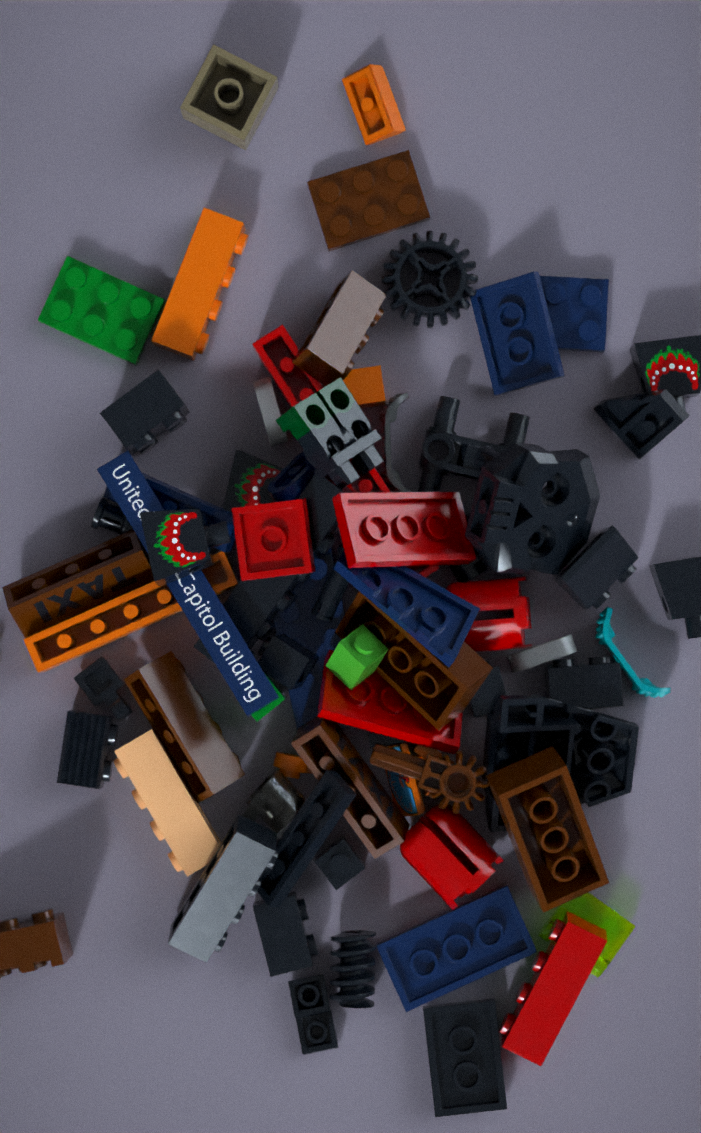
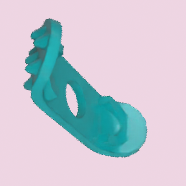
[595,607,671,698]

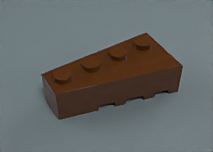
[0,909,73,978]

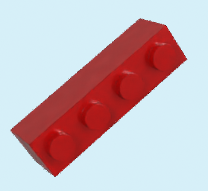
[499,911,607,1066]

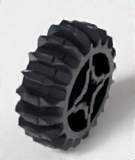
[382,231,478,328]

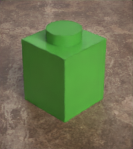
[325,624,388,690]

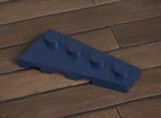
[334,551,480,668]

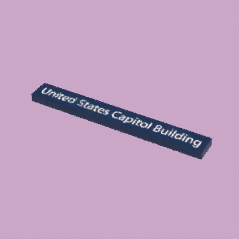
[97,450,279,717]

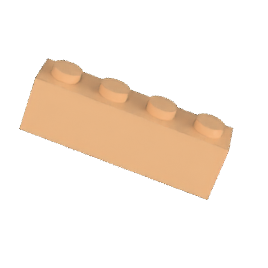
[113,729,221,877]

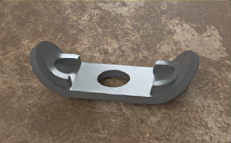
[379,393,411,492]

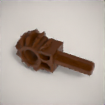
[370,744,489,814]

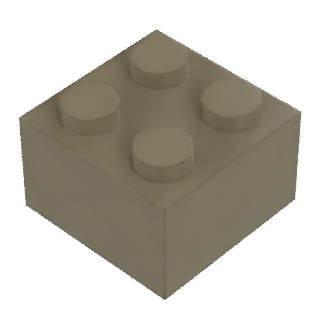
[180,44,279,150]

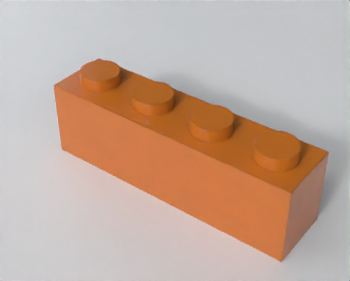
[151,207,249,361]

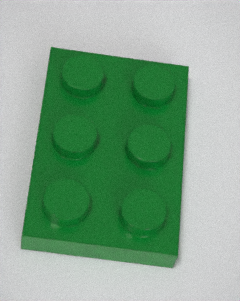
[38,256,166,366]

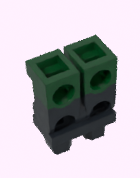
[275,377,384,490]

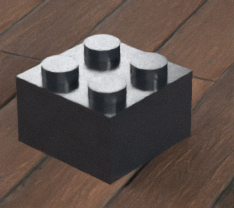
[100,369,190,455]

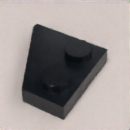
[593,389,690,459]

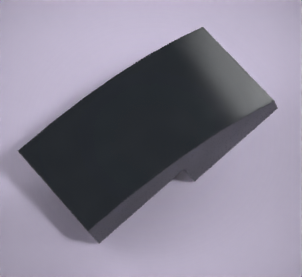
[288,974,339,1055]

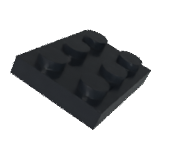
[423,998,507,1117]

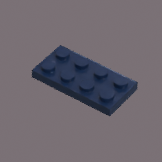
[376,884,537,1012]

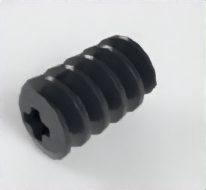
[329,930,376,1008]

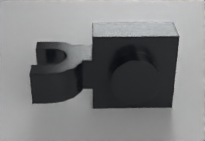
[74,656,133,720]

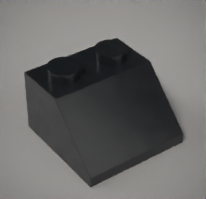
[554,525,639,610]

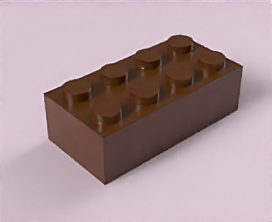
[335,591,493,731]
[486,746,609,913]

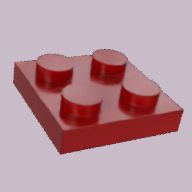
[232,498,316,581]

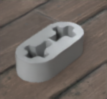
[253,377,288,446]
[507,634,577,673]

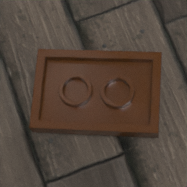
[307,150,430,251]

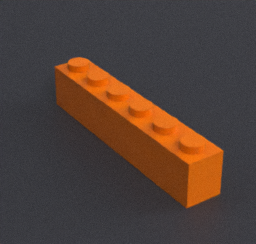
[23,551,239,673]

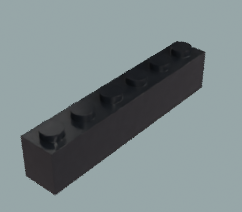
[193,474,355,662]

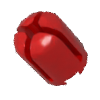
[445,576,532,652]
[400,805,504,910]

